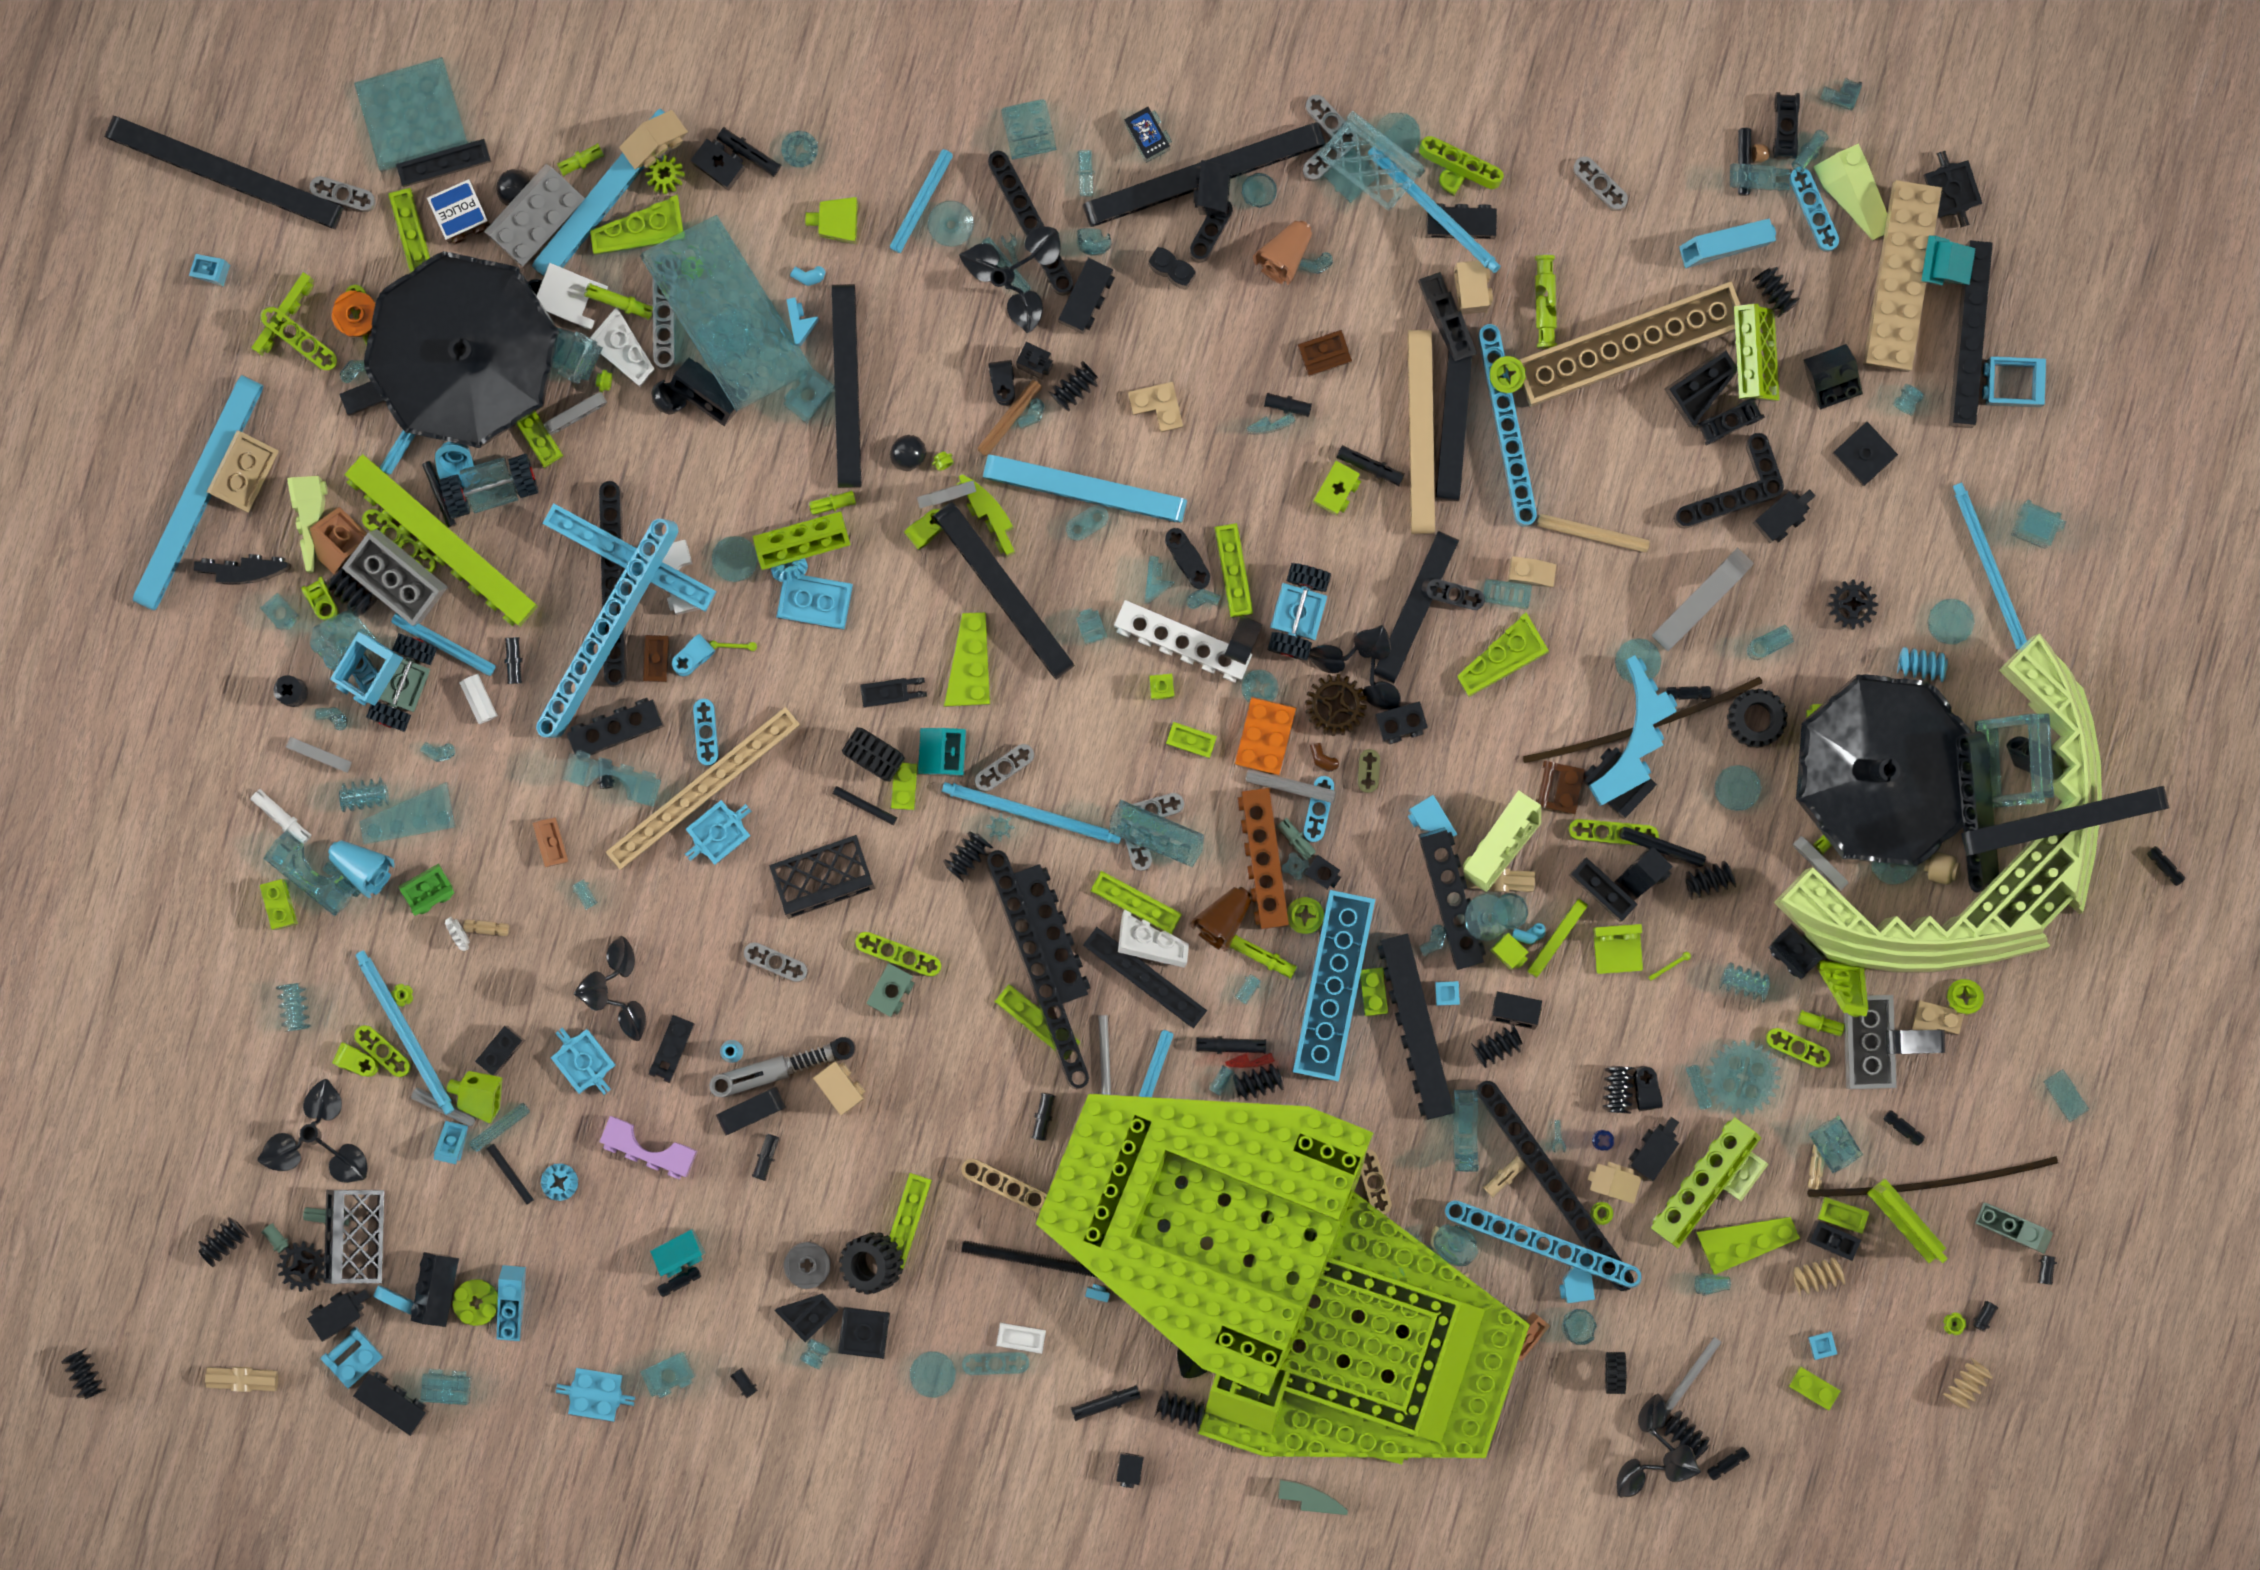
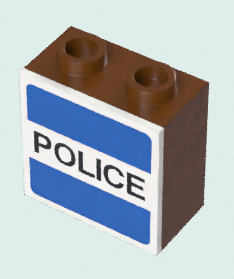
[427,179,491,244]

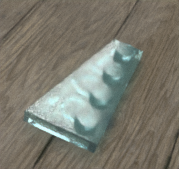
[360,782,456,844]

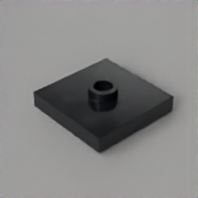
[1833,421,1898,486]
[838,1307,890,1359]

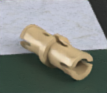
[1483,1156,1527,1198]

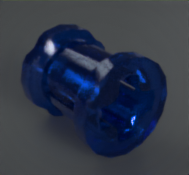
[1592,1130,1614,1151]

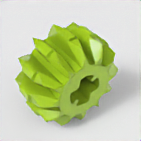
[645,155,685,195]

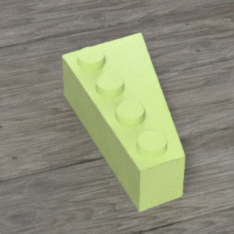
[1463,790,1541,892]

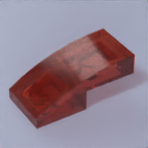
[1225,1053,1275,1068]

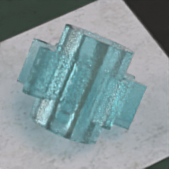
[986,812,1015,842]

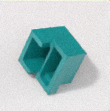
[1921,235,1975,285]

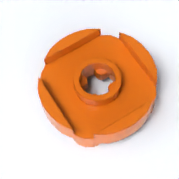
[331,291,376,337]

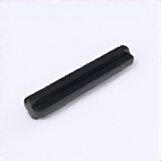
[1738,128,1751,196]

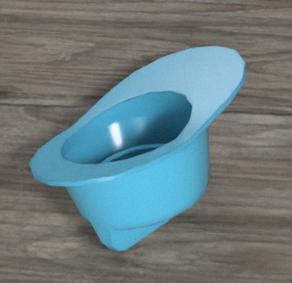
[435,441,475,488]

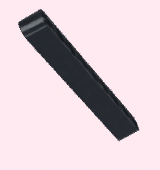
[832,284,862,488]
[599,481,627,687]
[933,502,1075,680]
[1961,786,2170,856]

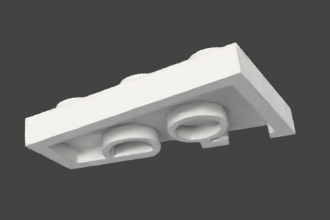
[587,308,655,387]
[1118,909,1189,968]

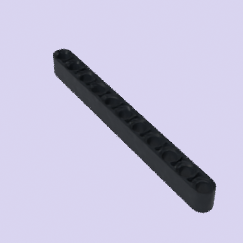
[104,115,344,230]
[1082,122,1326,227]
[986,850,1089,1090]
[1476,1081,1634,1291]

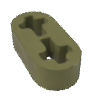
[1358,749,1380,793]

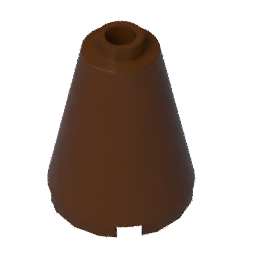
[1190,887,1251,952]

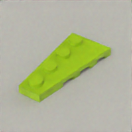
[590,194,685,255]
[944,612,990,707]
[1457,612,1549,697]
[1817,960,1868,1017]
[1696,1217,1800,1275]

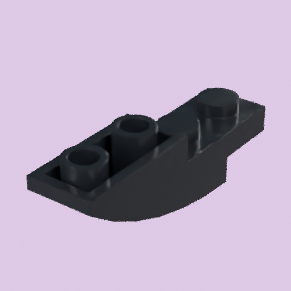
[194,554,291,585]

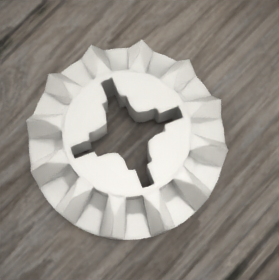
[445,917,470,951]

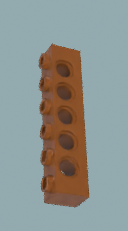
[1237,788,1289,930]

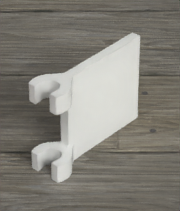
[536,263,608,330]

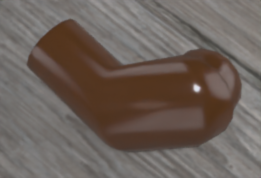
[1310,743,1339,772]

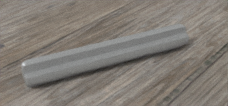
[1246,770,1335,803]

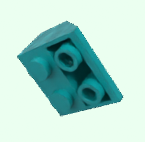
[918,728,967,777]
[650,1229,706,1278]

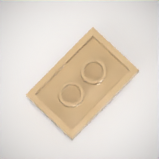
[207,430,279,513]

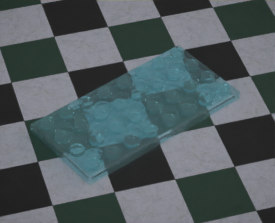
[640,215,813,412]

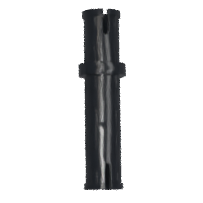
[716,127,782,177]
[1336,445,1405,487]
[1196,1036,1266,1054]
[1071,1384,1141,1422]

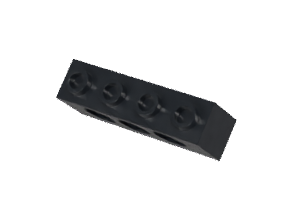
[566,698,665,760]

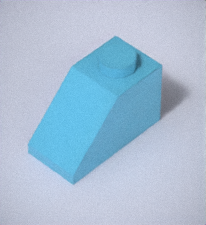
[1408,795,1457,837]
[1559,1254,1595,1303]

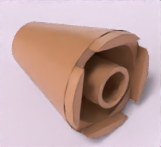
[1253,220,1312,285]

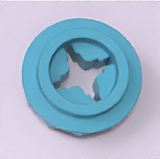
[771,558,808,582]
[541,1164,578,1201]

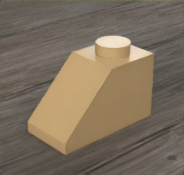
[1508,556,1556,587]

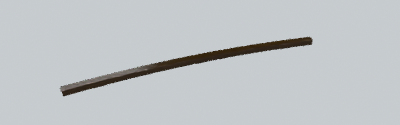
[1523,677,1762,763]
[1807,1156,2059,1197]

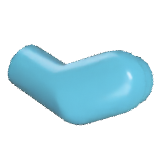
[790,266,826,286]

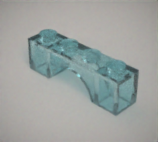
[562,750,661,807]
[263,831,358,916]

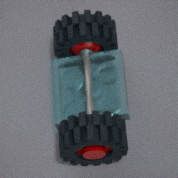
[440,454,539,519]

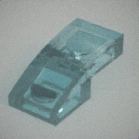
[1246,413,1296,435]
[2044,1069,2089,1123]

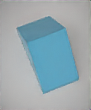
[189,254,230,286]

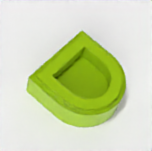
[1439,169,1465,196]

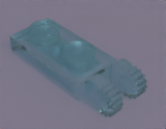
[1730,163,1790,191]

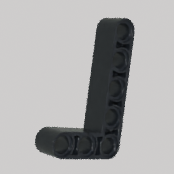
[1674,433,1784,529]

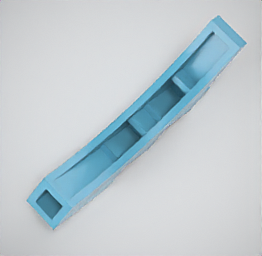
[1589,655,1677,806]

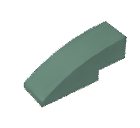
[1278,1479,1348,1515]

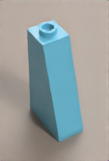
[1679,218,1776,269]

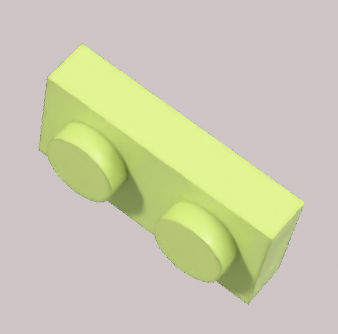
[1724,1152,1769,1201]

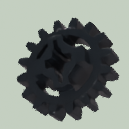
[1827,579,1878,630]
[277,1241,324,1292]

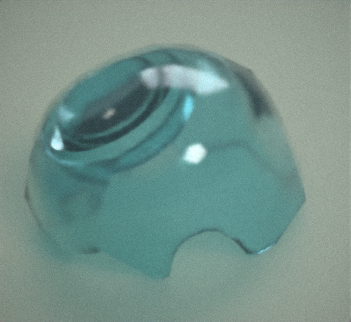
[1241,173,1277,208]
[1077,228,1112,256]
[1493,893,1528,929]
[1561,1309,1597,1345]

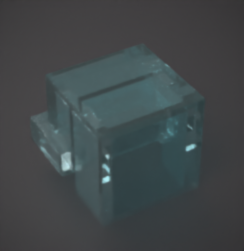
[552,327,603,384]
[2011,499,2067,549]

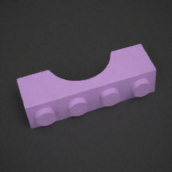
[600,1116,698,1179]

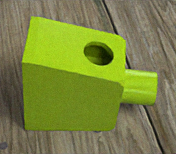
[805,197,858,244]
[447,1071,503,1124]

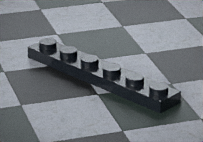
[1083,927,1207,1029]

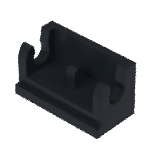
[1490,991,1542,1030]

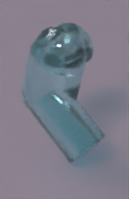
[1299,252,1333,274]
[340,360,366,383]
[1017,398,1045,429]
[1187,589,1221,609]
[315,707,347,730]
[420,742,455,762]
[1419,924,1446,956]

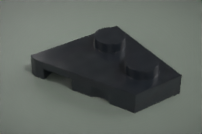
[774,1293,839,1343]

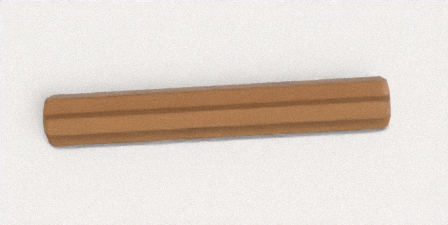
[977,380,1042,456]

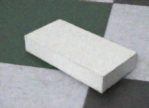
[996,1323,1046,1354]

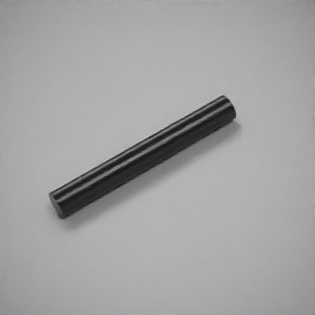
[422,461,457,528]
[832,786,898,826]
[487,1144,534,1205]

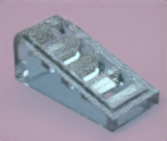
[1483,579,1532,610]

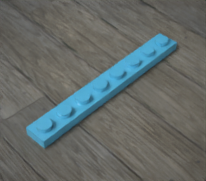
[542,503,717,612]

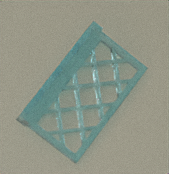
[1318,110,1425,211]

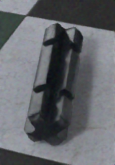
[1666,686,1712,700]
[2147,846,2185,886]
[1883,1110,1925,1146]
[657,1267,701,1297]
[1707,1447,1750,1481]

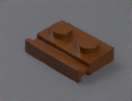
[1298,330,1352,377]

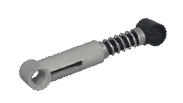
[709,1037,856,1097]

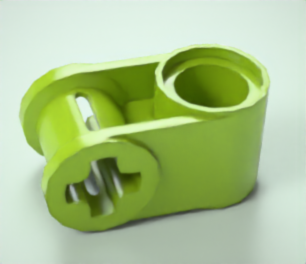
[904,509,943,550]
[301,576,339,622]
[332,1042,379,1077]

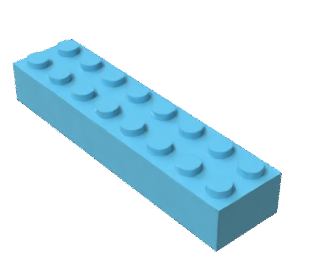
[1292,890,1376,1082]

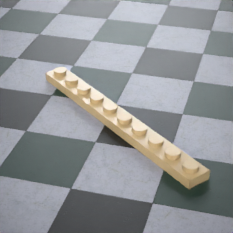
[606,707,800,870]

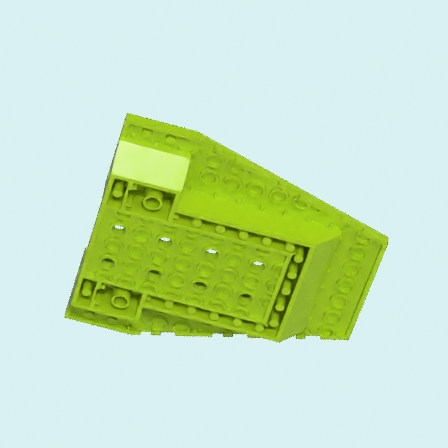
[1035,1094,1374,1395]
[1198,1192,1530,1458]

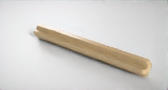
[1537,514,1650,552]

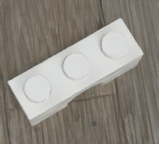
[662,540,699,615]

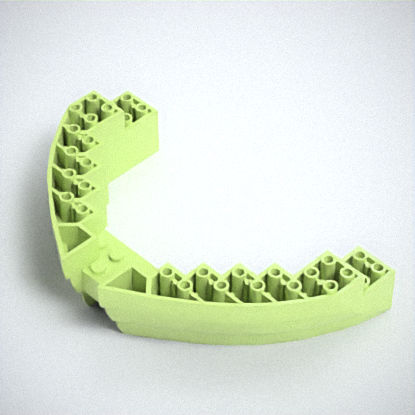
[1774,633,2102,972]

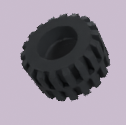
[1727,688,1788,748]
[842,727,905,782]
[839,1232,904,1295]

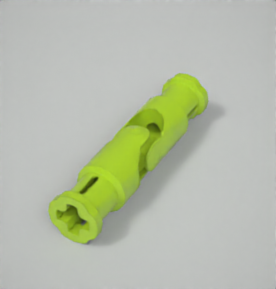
[1535,255,1557,349]

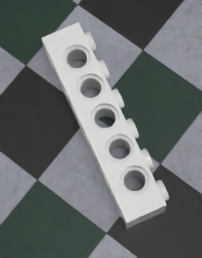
[1114,600,1252,683]

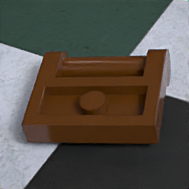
[1536,761,1585,815]

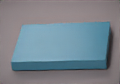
[776,575,853,630]

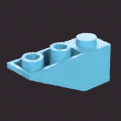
[497,1265,526,1341]

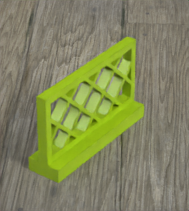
[1734,304,1780,401]
[1867,1178,1948,1263]

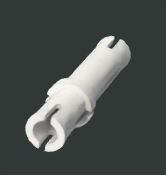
[250,789,312,846]

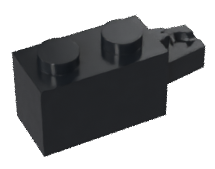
[1016,341,1054,380]
[1752,489,1816,543]
[1628,1117,1680,1181]
[307,1289,372,1342]

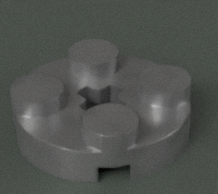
[784,1242,831,1289]

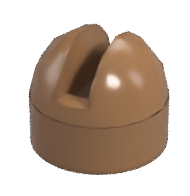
[1752,144,1770,163]

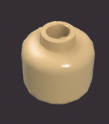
[1924,852,1960,885]

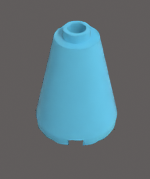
[328,840,395,898]

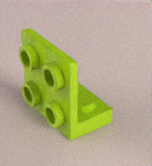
[1593,924,1643,974]

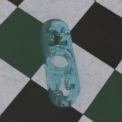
[962,1352,1030,1375]

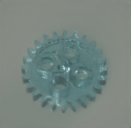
[1705,1040,1781,1115]

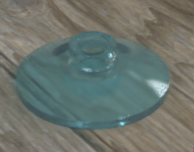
[928,201,974,247]
[1465,894,1508,941]

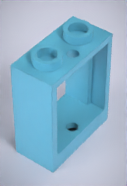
[1982,357,2046,407]
[330,631,403,706]

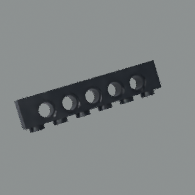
[1418,827,1486,970]
[1014,864,1091,1004]

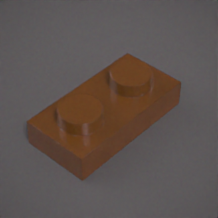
[643,635,669,682]

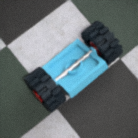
[1267,563,1331,661]

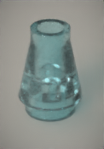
[1695,1273,1731,1296]

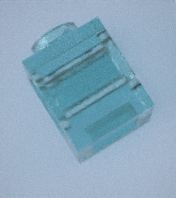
[260,593,299,630]
[1076,608,1107,646]

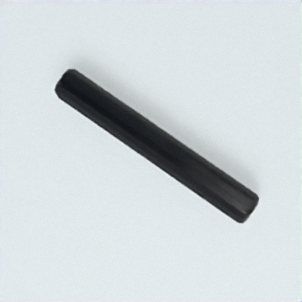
[1620,827,1706,867]

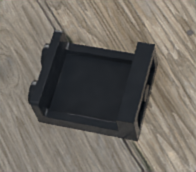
[1583,747,1657,819]

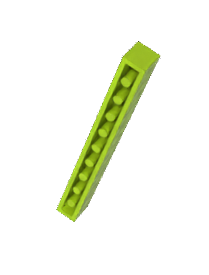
[344,454,538,627]

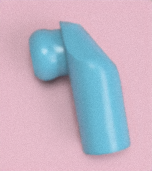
[1512,923,1546,945]

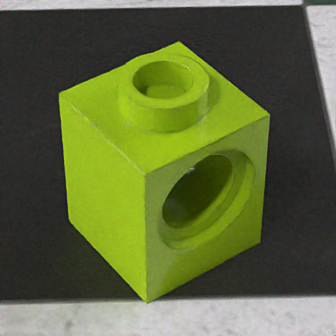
[1149,673,1175,701]

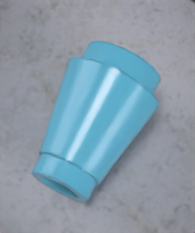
[720,1040,743,1063]

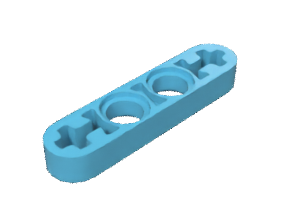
[1789,167,1839,252]

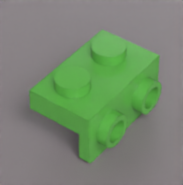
[398,863,455,916]

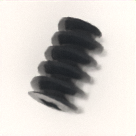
[1751,267,1800,318]
[1048,361,1098,412]
[327,568,377,617]
[273,675,308,707]
[943,831,994,882]
[1685,861,1736,900]
[1471,1024,1523,1068]
[1233,1063,1284,1101]
[1602,1066,1635,1114]
[198,1217,250,1267]
[61,1348,106,1400]
[1154,1390,1205,1432]
[1660,1410,1710,1460]

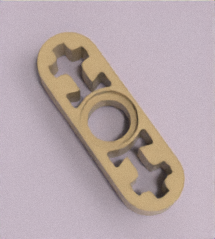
[1361,1149,1392,1214]

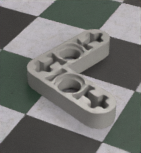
[1303,95,1358,181]
[917,480,976,508]
[1119,793,1184,871]

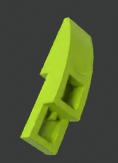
[957,474,1015,557]

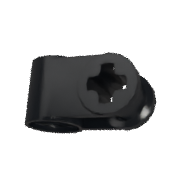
[988,360,1015,406]
[1633,1066,1663,1112]

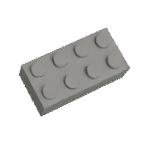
[484,164,585,266]
[342,529,448,626]
[1844,995,1897,1089]

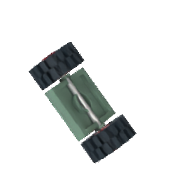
[366,633,437,732]

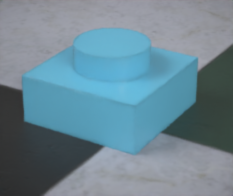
[1435,981,1460,1006]
[1085,1284,1110,1303]
[1808,1331,1837,1360]

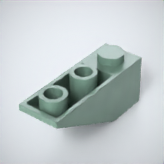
[1975,1202,2053,1254]

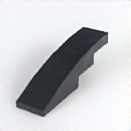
[1418,272,1477,362]

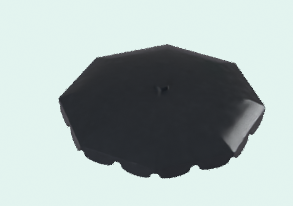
[364,251,559,448]
[1796,674,1972,867]

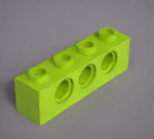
[752,511,851,570]

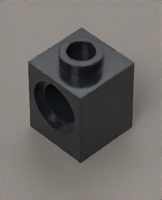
[1304,855,1341,890]
[1116,1452,1144,1488]

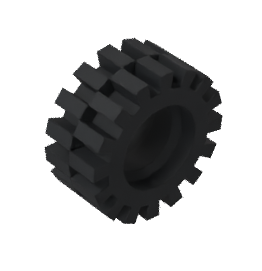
[1605,1352,1627,1394]

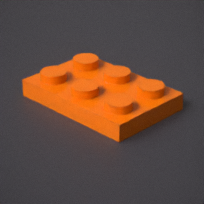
[1235,696,1296,775]

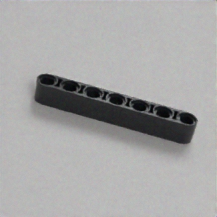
[988,150,1073,296]
[1436,351,1472,502]
[1374,530,1459,684]
[1956,731,1999,893]

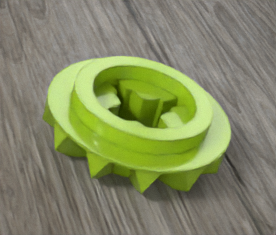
[1490,356,1526,393]
[1287,897,1324,934]
[1946,979,1984,1016]

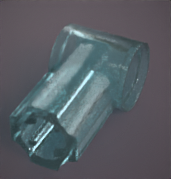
[1747,624,1794,661]

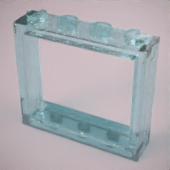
[1975,714,2054,808]

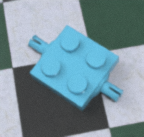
[684,800,752,865]
[550,1028,616,1095]
[556,1368,635,1422]

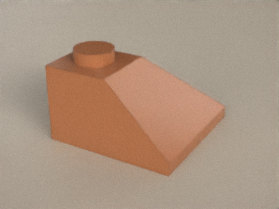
[310,507,367,574]

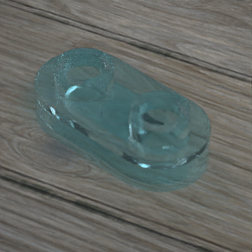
[1066,505,1109,541]

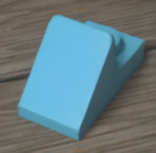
[786,298,819,347]
[434,1121,468,1164]

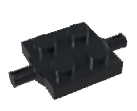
[1923,151,1983,228]

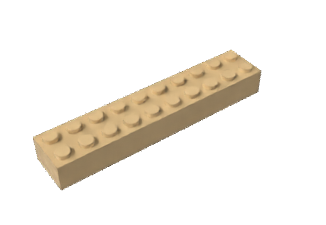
[1519,281,1741,407]

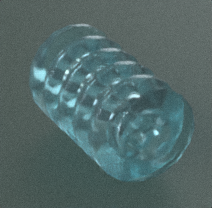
[339,777,390,813]
[1719,962,1770,1003]
[276,983,311,1032]

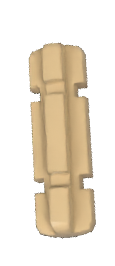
[463,919,509,936]
[1808,1144,1826,1190]

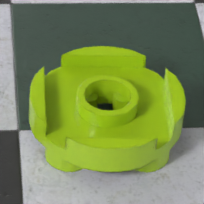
[453,1279,498,1326]

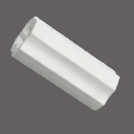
[459,674,498,724]

